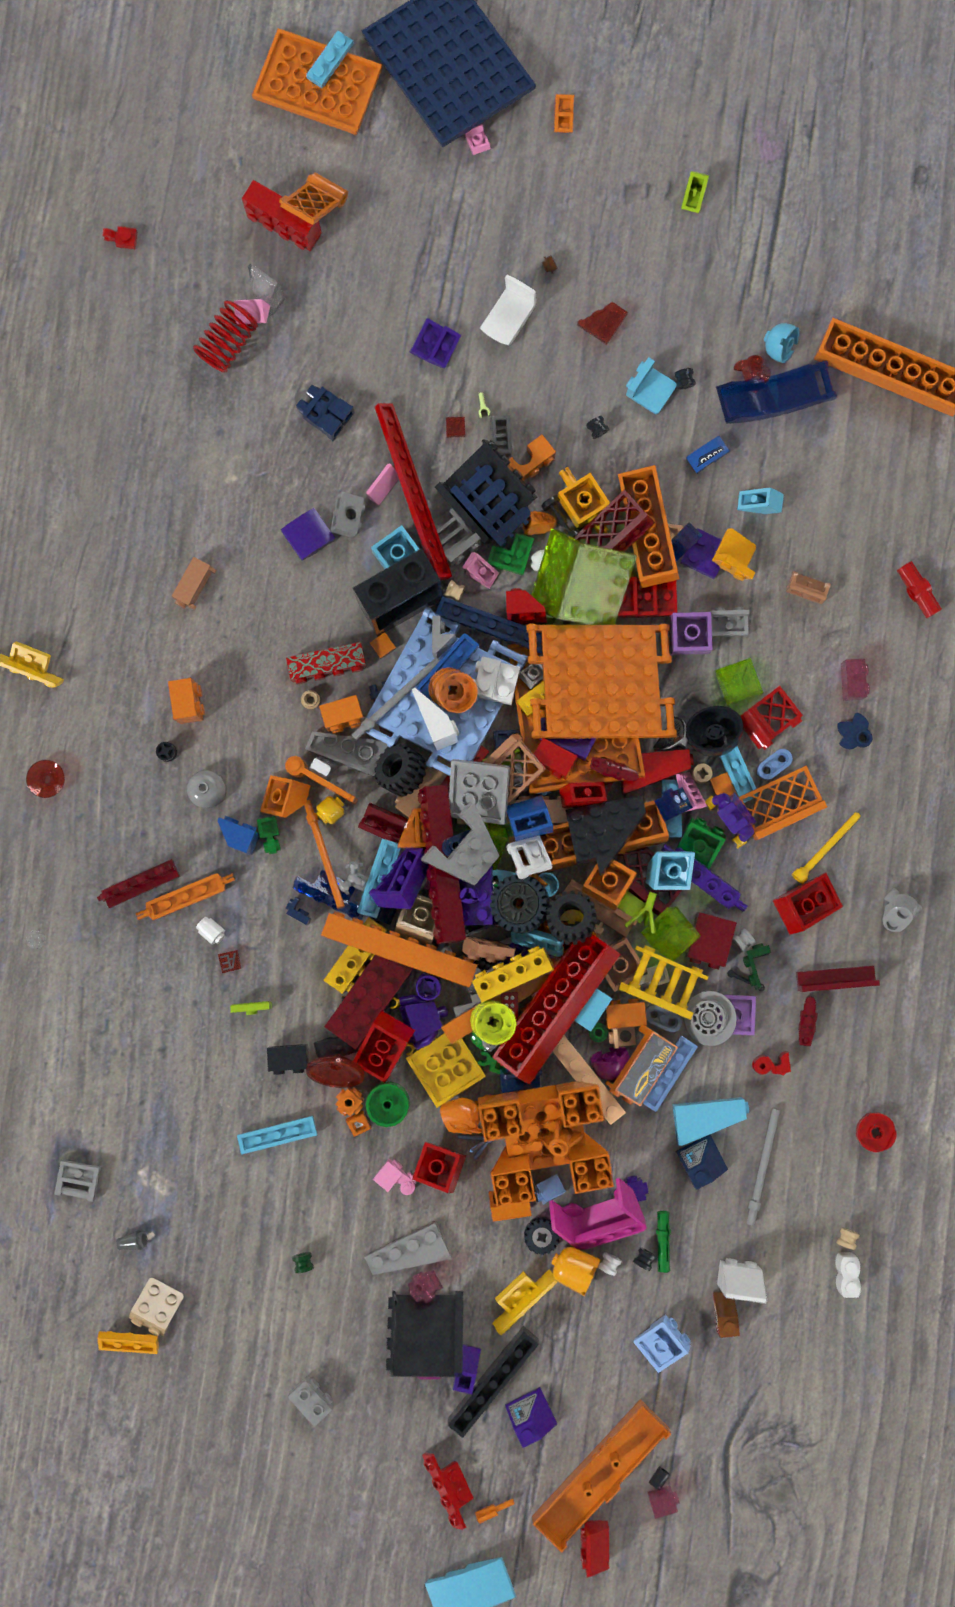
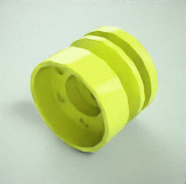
[470,1000,516,1045]

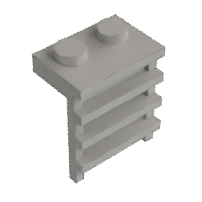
[437,508,481,568]

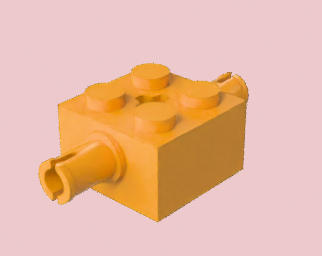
[558,467,610,534]

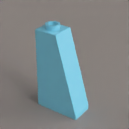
[672,1097,749,1146]

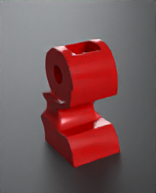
[752,1051,791,1076]

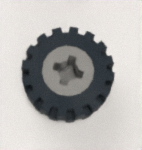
[524,1217,559,1255]

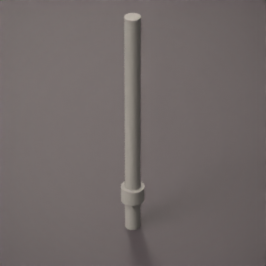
[351,657,440,740]
[746,1108,780,1226]

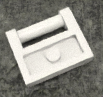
[506,835,552,879]

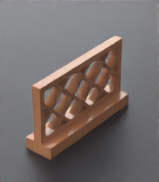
[483,734,546,806]

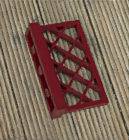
[568,489,655,576]
[617,847,682,918]

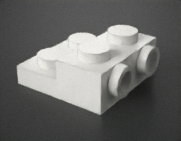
[474,656,520,705]

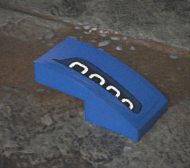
[686,436,730,473]

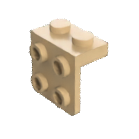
[129,1278,184,1336]

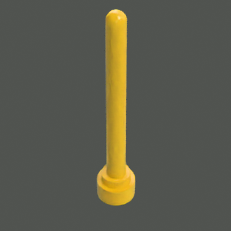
[791,812,861,885]

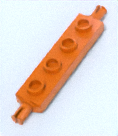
[136,873,235,920]

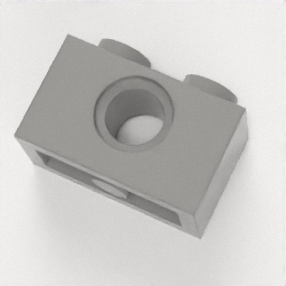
[330,492,365,538]

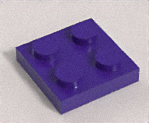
[680,528,722,579]

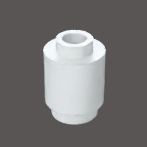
[196,917,225,945]

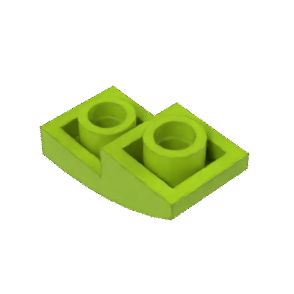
[618,891,646,923]

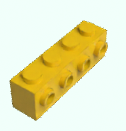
[323,917,388,994]
[472,945,554,1003]

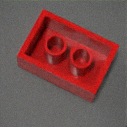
[352,1011,415,1083]

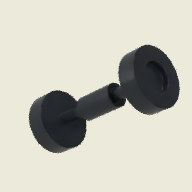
[541,495,580,544]

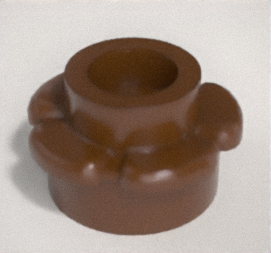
[542,255,558,274]

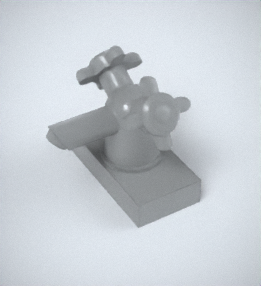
[338,861,373,903]

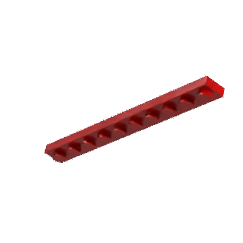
[374,403,452,580]

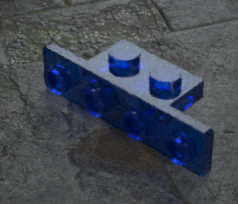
[293,870,364,920]

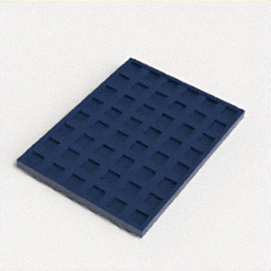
[362,0,536,148]

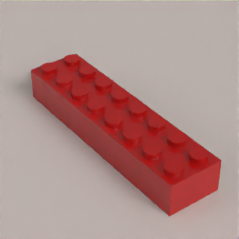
[493,934,621,1084]

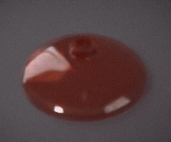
[306,1054,365,1088]

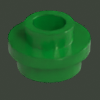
[589,1023,608,1042]

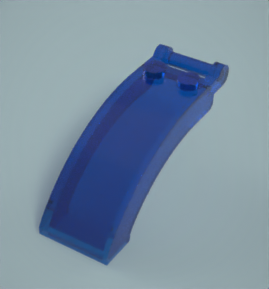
[716,361,837,424]

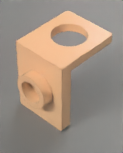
[608,1027,636,1049]

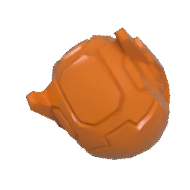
[440,1098,482,1134]

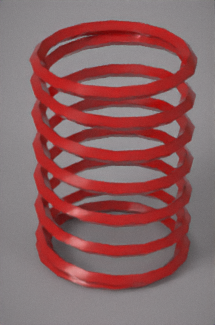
[193,300,258,372]

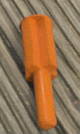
[475,1499,515,1524]

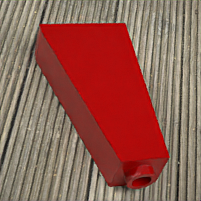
[621,749,694,795]

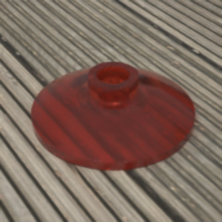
[26,760,65,798]

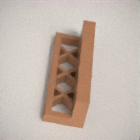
[561,879,638,937]

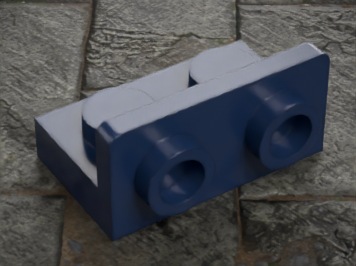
[500,1068,542,1093]

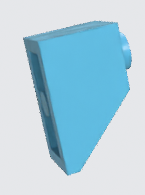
[737,488,784,514]

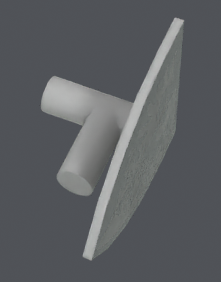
[653,716,688,750]

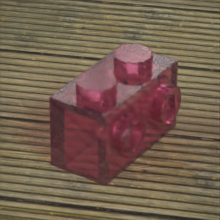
[841,659,870,701]

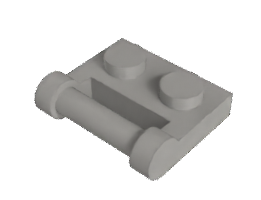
[55,1160,101,1202]

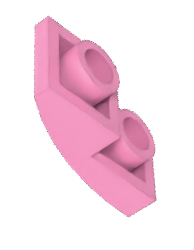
[465,123,490,155]

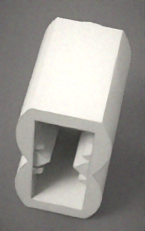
[836,1252,861,1298]

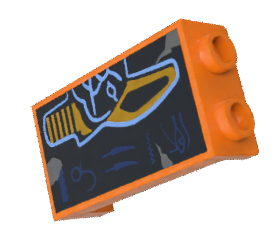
[605,1024,678,1106]

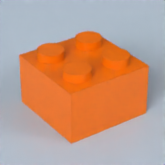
[168,678,205,724]
[319,695,365,734]
[582,860,637,911]

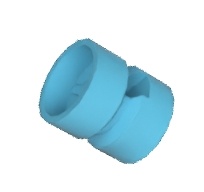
[538,872,559,898]

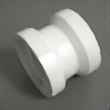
[598,1252,622,1276]

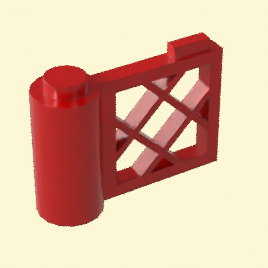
[740,686,803,750]

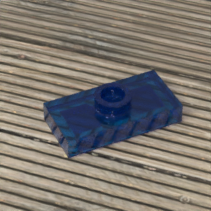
[672,522,703,562]

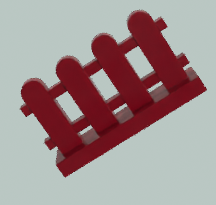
[97,859,181,908]

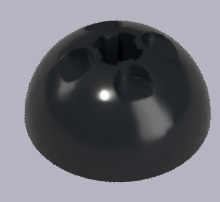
[686,706,743,757]

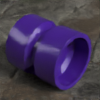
[416,972,441,1000]

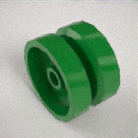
[366,1081,410,1127]

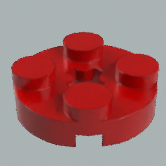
[856,1112,897,1153]

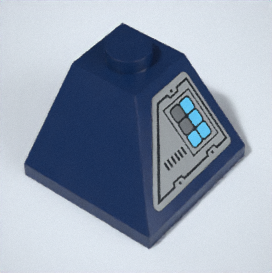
[676,1134,728,1190]

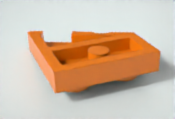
[397,808,426,848]

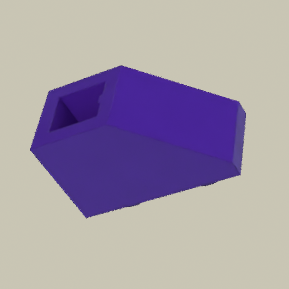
[453,1344,481,1394]

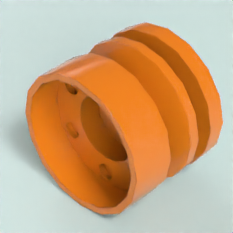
[428,667,478,713]

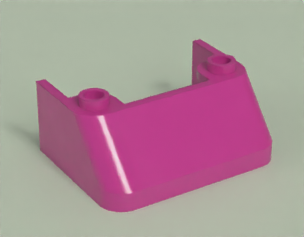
[549,1178,646,1250]

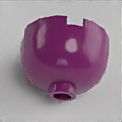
[591,1046,630,1082]

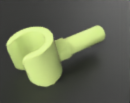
[479,393,490,419]

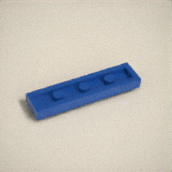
[416,633,480,702]

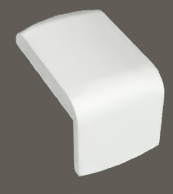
[480,275,536,346]

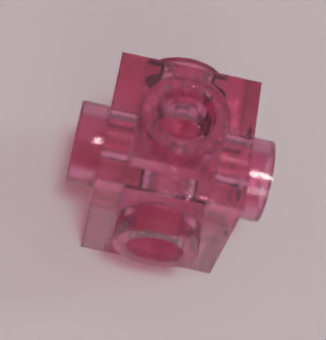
[408,1270,443,1303]

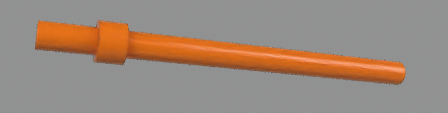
[304,800,345,909]

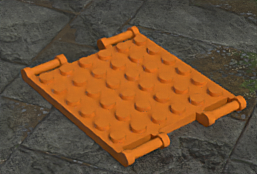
[526,624,677,739]

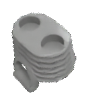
[882,888,922,932]

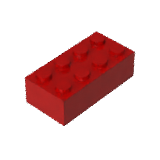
[241,180,322,252]

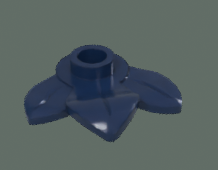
[837,713,873,750]

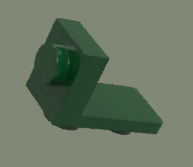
[743,943,771,990]

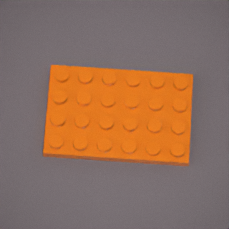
[252,28,382,135]

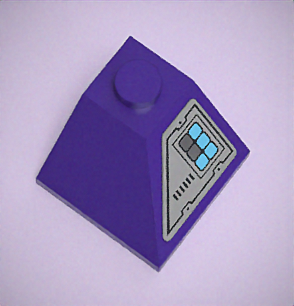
[505,1387,557,1448]

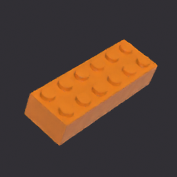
[618,465,680,588]

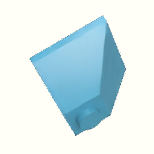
[646,852,695,890]

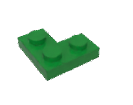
[488,533,534,576]

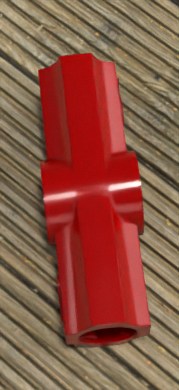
[897,561,942,619]

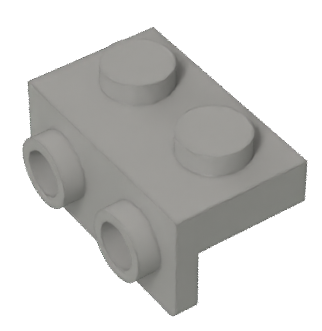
[711,607,749,637]

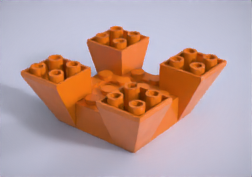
[478,1081,614,1208]

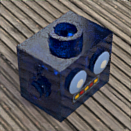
[655,787,693,821]

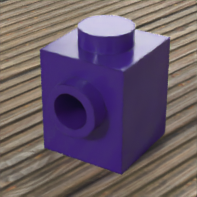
[624,1175,649,1202]

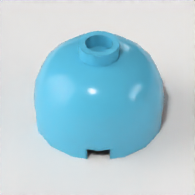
[764,323,800,363]

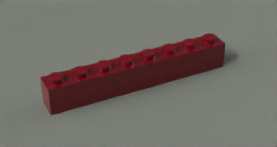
[418,785,466,944]

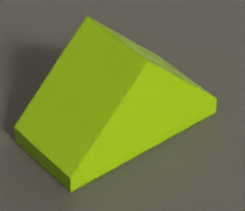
[681,171,709,213]

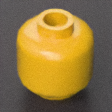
[316,796,345,824]

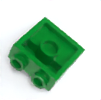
[676,817,726,869]

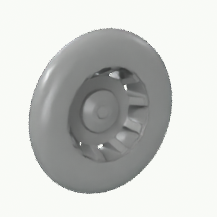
[684,991,737,1046]

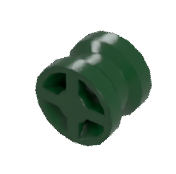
[292,1252,314,1273]

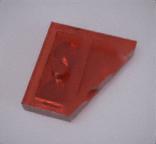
[577,302,628,345]

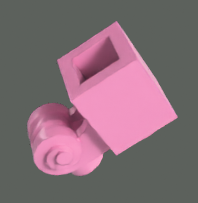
[373,1159,416,1195]

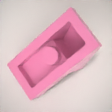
[462,551,499,589]

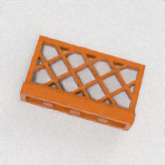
[739,765,827,840]

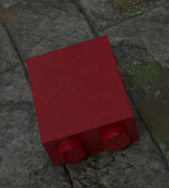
[685,912,737,970]

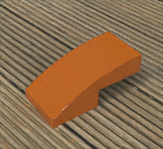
[554,94,574,133]

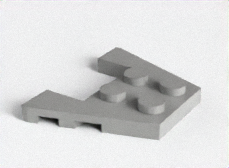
[421,802,499,885]

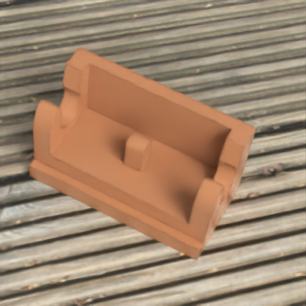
[786,571,831,604]

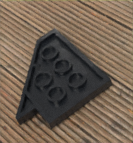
[566,795,646,876]

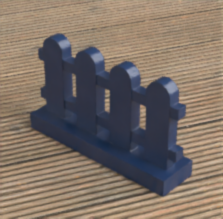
[450,465,531,548]

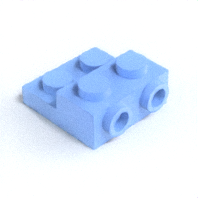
[633,1315,691,1373]

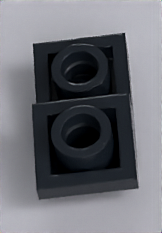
[314,1037,358,1062]

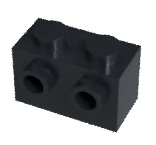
[267,1044,309,1075]

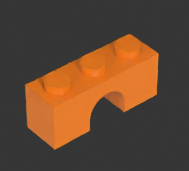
[509,434,556,482]

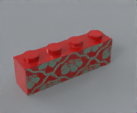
[286,642,367,684]

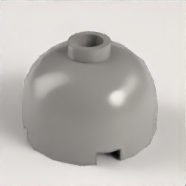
[187,770,226,809]

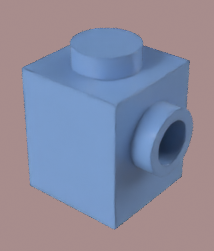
[534,1174,566,1205]

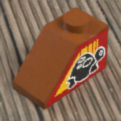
[713,1291,740,1338]

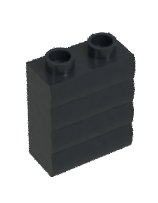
[352,548,442,637]

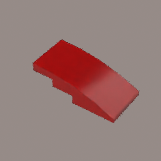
[599,577,678,618]

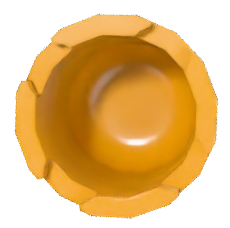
[551,1246,601,1296]

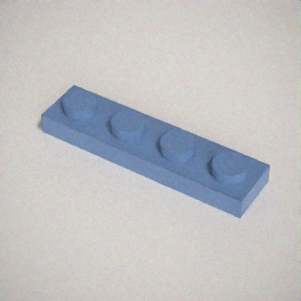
[643,1035,698,1112]

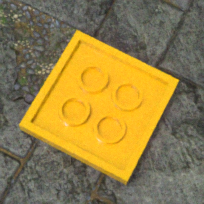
[406,1033,486,1108]

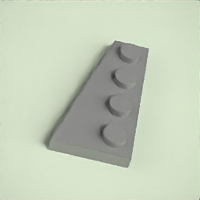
[305,731,389,777]
[365,1222,452,1275]

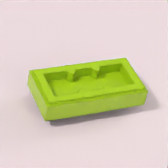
[230,1001,272,1015]

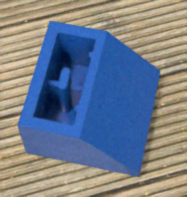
[507,795,553,841]
[217,816,260,855]

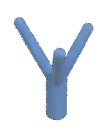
[458,1135,494,1160]

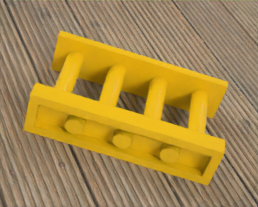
[619,945,708,1020]

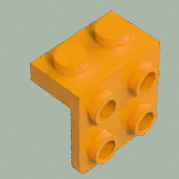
[712,528,756,581]

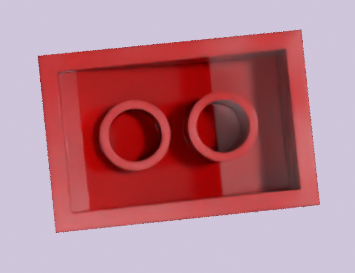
[772,873,843,935]

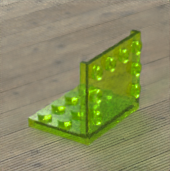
[531,528,637,625]

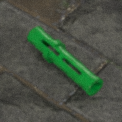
[656,1211,671,1273]

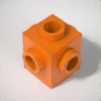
[335,1087,364,1116]

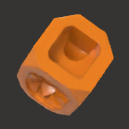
[522,511,557,535]

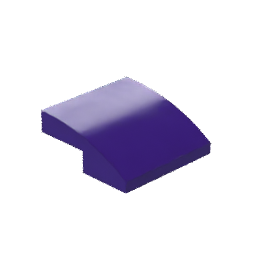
[410,318,461,369]
[281,508,335,561]

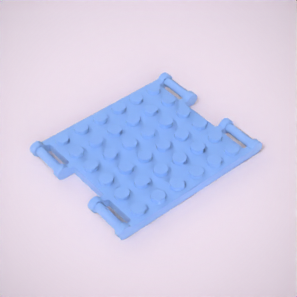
[361,607,528,776]

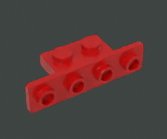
[422,1453,474,1530]

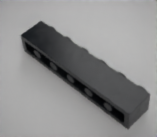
[447,1326,539,1438]

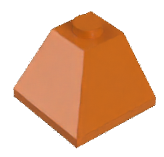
[260,775,311,818]

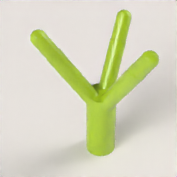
[624,892,657,934]

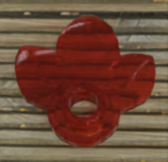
[733,355,771,382]

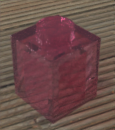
[648,1486,680,1519]

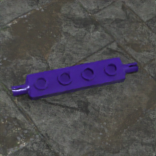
[661,844,748,912]

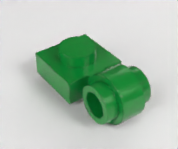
[257,816,281,855]

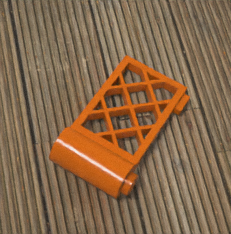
[279,172,348,225]
[285,756,358,805]

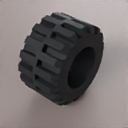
[374,743,427,797]
[546,891,597,945]

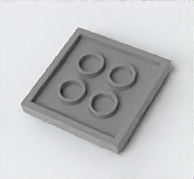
[449,759,510,824]

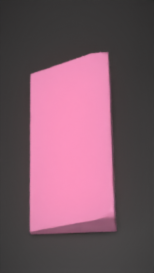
[234,299,270,324]
[366,463,399,505]

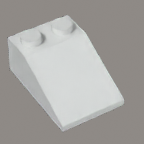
[412,688,460,751]
[717,1258,767,1303]

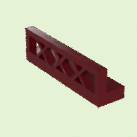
[358,803,426,851]
[796,965,880,992]

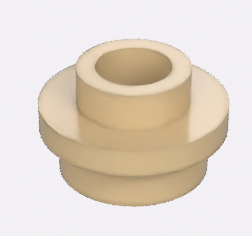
[301,690,320,709]

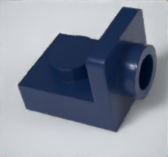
[286,897,311,925]

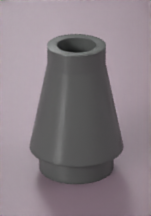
[116,1230,148,1250]

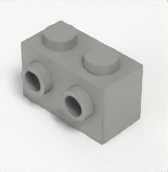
[288,1375,334,1427]

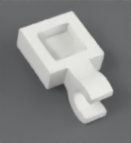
[639,965,670,985]

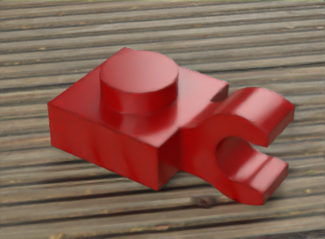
[102,226,138,249]

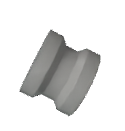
[733,928,756,952]

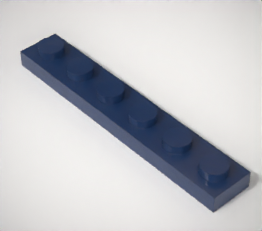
[435,596,542,654]

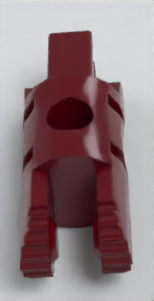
[590,757,639,782]
[798,997,818,1046]

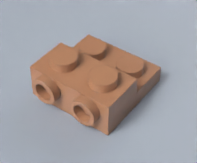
[462,936,515,963]

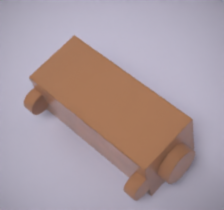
[171,557,217,610]

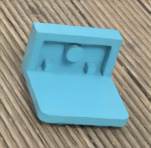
[626,357,677,414]

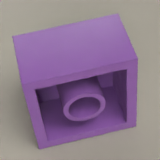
[670,612,712,655]

